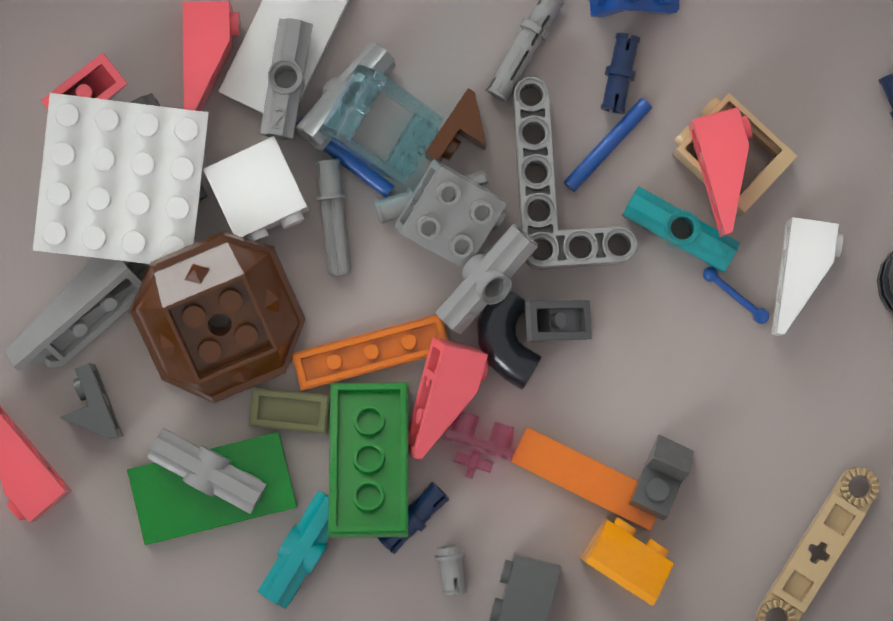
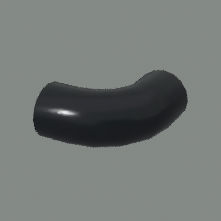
[477,291,542,390]

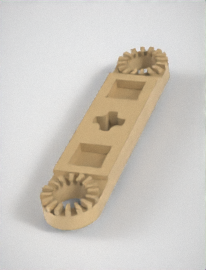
[755,467,879,621]

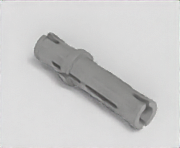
[485,0,565,102]

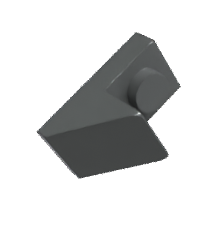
[525,300,592,343]
[60,363,123,439]
[628,435,694,521]

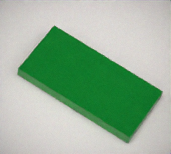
[328,382,409,538]
[127,432,298,545]

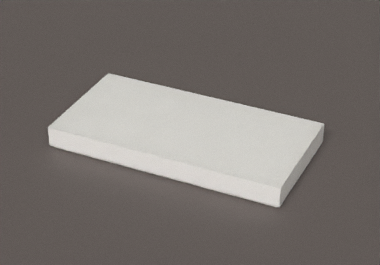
[218,0,350,114]

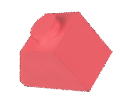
[40,53,128,110]

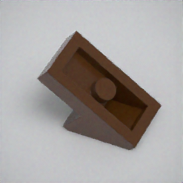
[425,88,486,162]

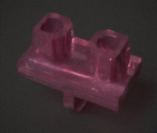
[444,411,515,479]

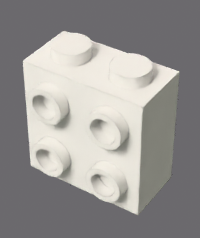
[203,136,309,242]

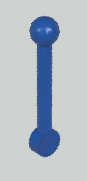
[703,267,769,324]

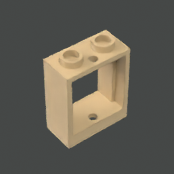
[672,93,798,217]

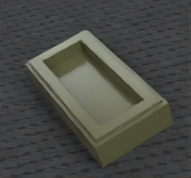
[248,387,330,434]

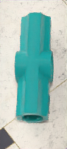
[622,186,740,273]
[257,490,329,609]

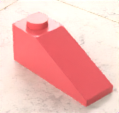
[183,1,240,111]
[688,107,752,237]
[409,337,488,460]
[0,406,72,522]

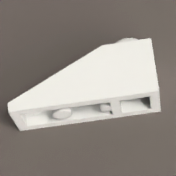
[771,217,843,336]

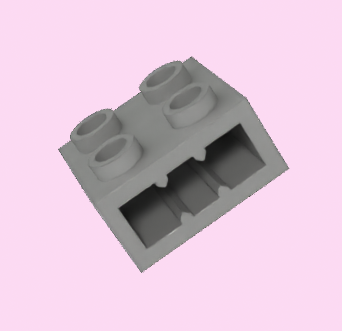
[394,159,507,268]

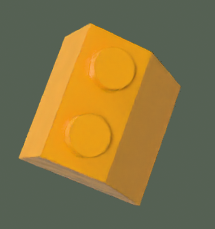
[580,517,674,606]

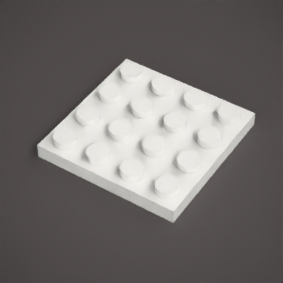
[33,93,209,264]

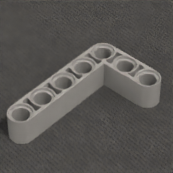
[513,76,637,270]

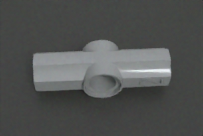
[260,18,313,140]
[296,42,396,151]
[436,223,538,335]
[147,428,267,514]

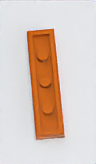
[292,314,448,391]
[510,427,657,531]

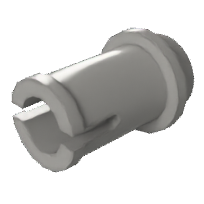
[434,544,468,596]

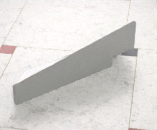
[5,258,149,371]

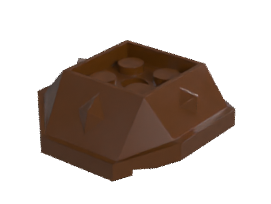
[130,231,305,403]

